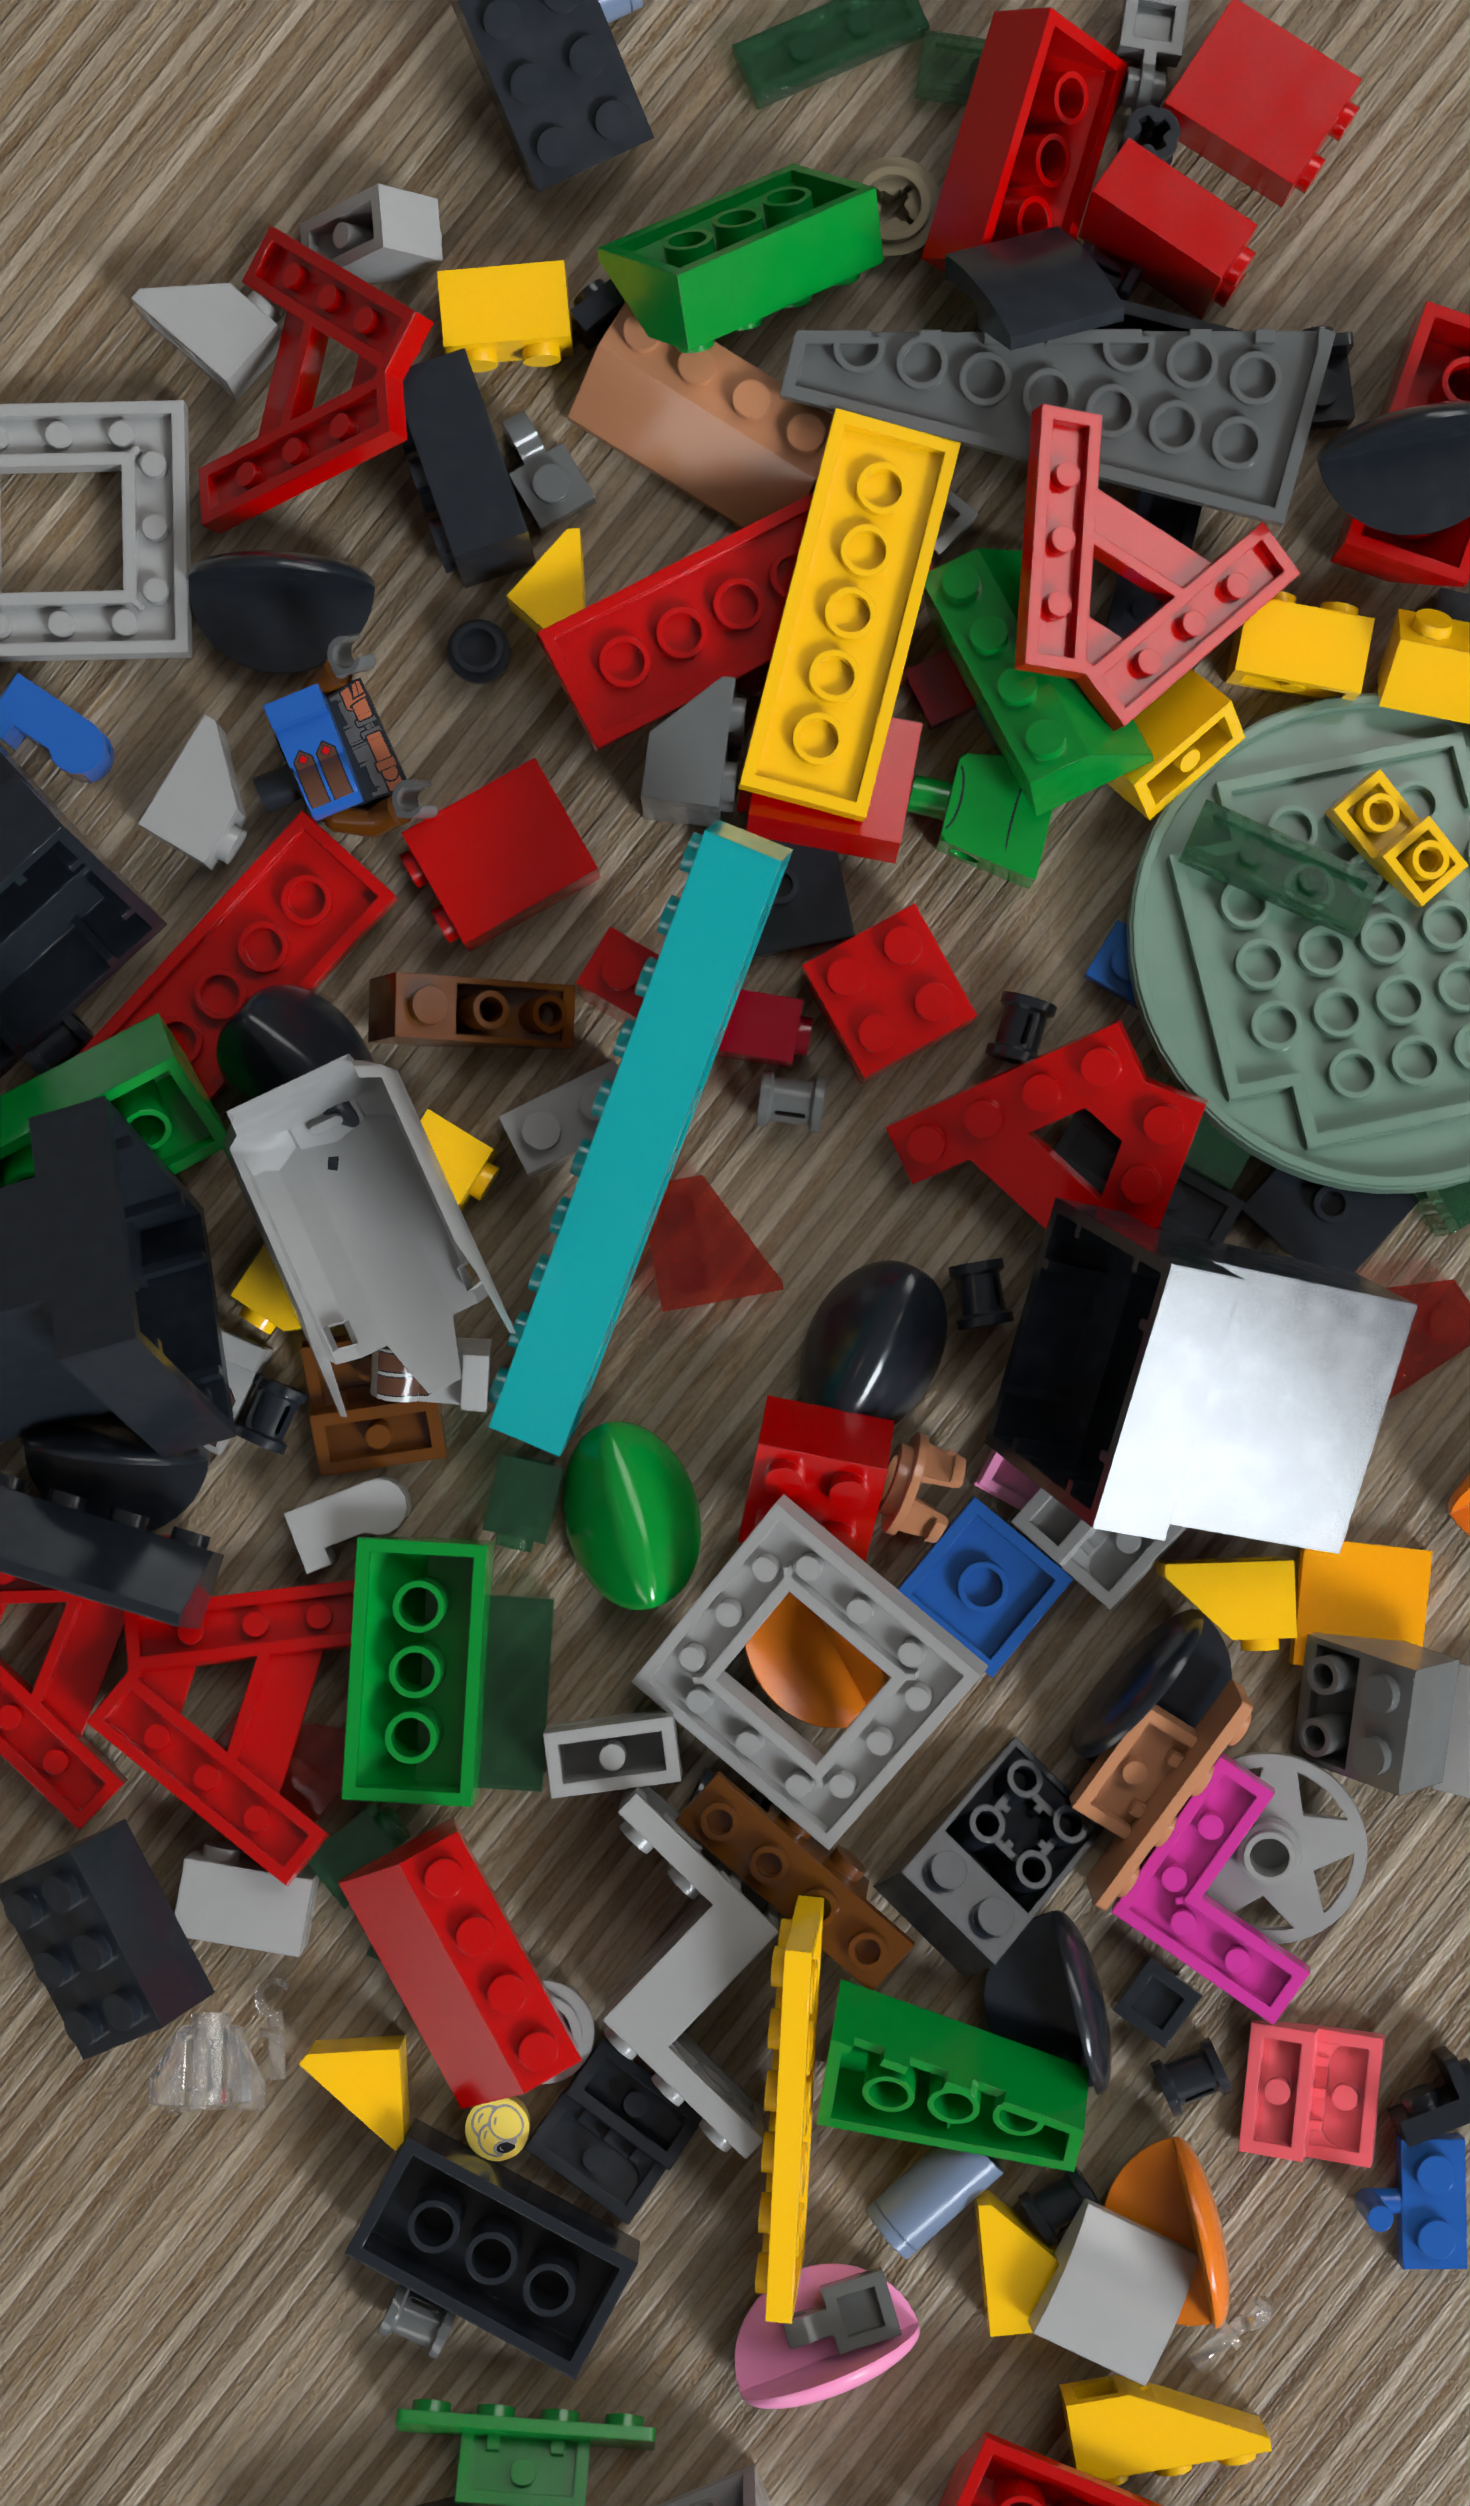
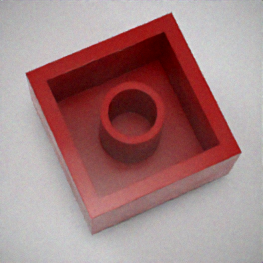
[800,903,977,1084]
[737,1395,894,1562]

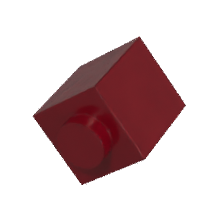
[717,989,813,1069]

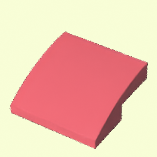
[1238,2020,1386,2168]

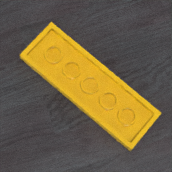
[738,408,961,822]
[755,1895,824,2324]

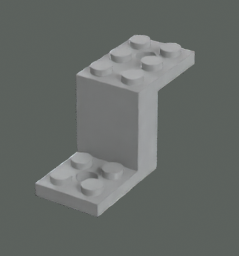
[603,1786,779,2159]

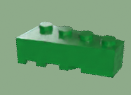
[817,1979,1089,2172]

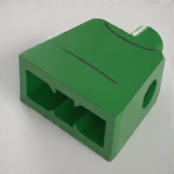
[907,753,1053,889]

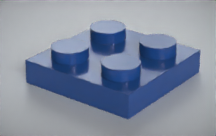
[896,1496,1074,1678]

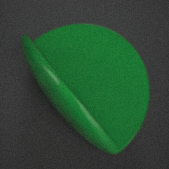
[562,1421,701,1610]

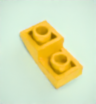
[1324,769,1469,908]

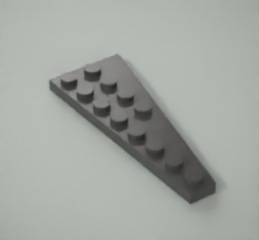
[780,329,1336,526]

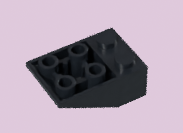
[873,1737,1105,1977]

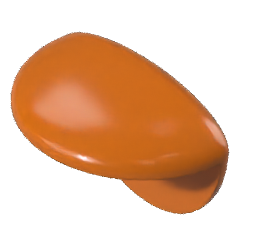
[744,1592,890,1728]
[1104,2136,1230,2329]

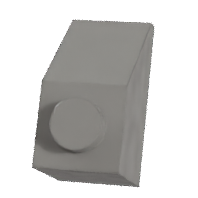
[300,183,443,283]
[131,283,282,401]
[138,714,247,873]

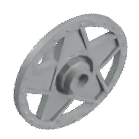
[1205,1751,1368,1944]

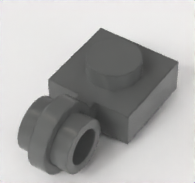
[1116,0,1190,114]

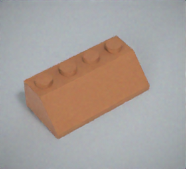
[568,302,833,529]

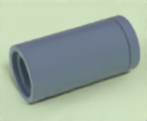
[866,2146,1005,2259]

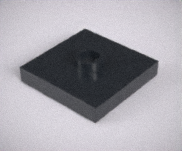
[744,829,855,960]
[1240,1168,1420,1272]

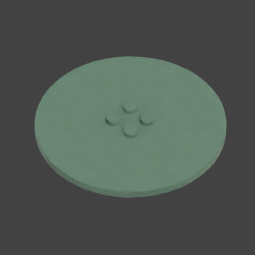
[1126,693,1470,1194]

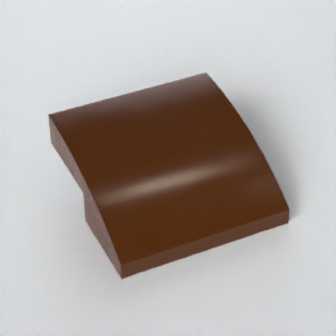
[300,1334,447,1476]

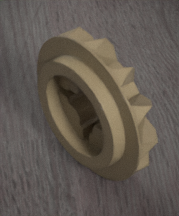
[850,156,941,260]

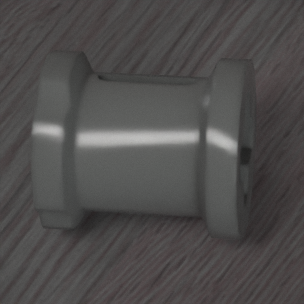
[757,1070,827,1134]
[377,2283,456,2359]

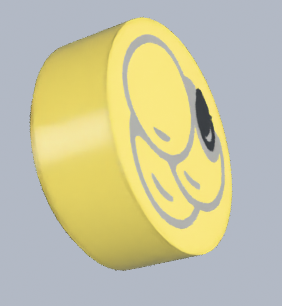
[465,2096,531,2161]

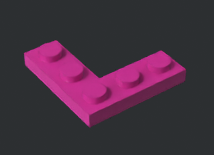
[1111,1752,1310,2025]

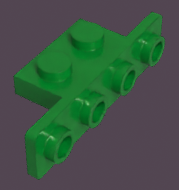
[395,2399,656,2506]

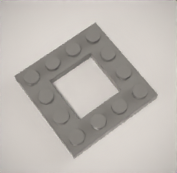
[0,400,192,662]
[631,1495,988,1850]

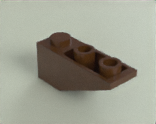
[368,972,575,1049]

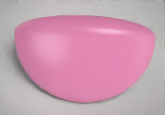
[735,2263,920,2409]

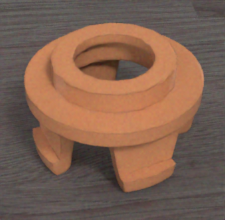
[878,1432,966,1543]

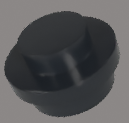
[447,619,511,684]

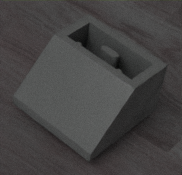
[641,676,747,827]
[1292,1633,1460,1796]

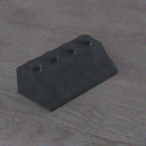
[0,1472,224,1629]

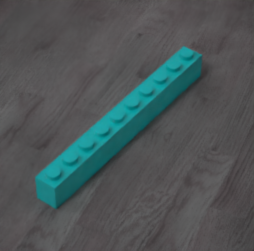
[488,820,793,1457]

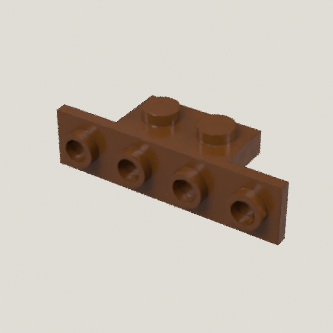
[675,1771,915,1990]

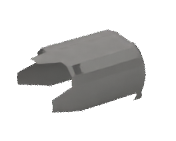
[222,1054,516,1417]

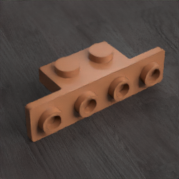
[1069,1680,1253,1911]

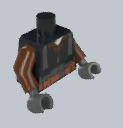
[252,633,438,838]

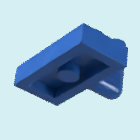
[1354,2133,1467,2269]

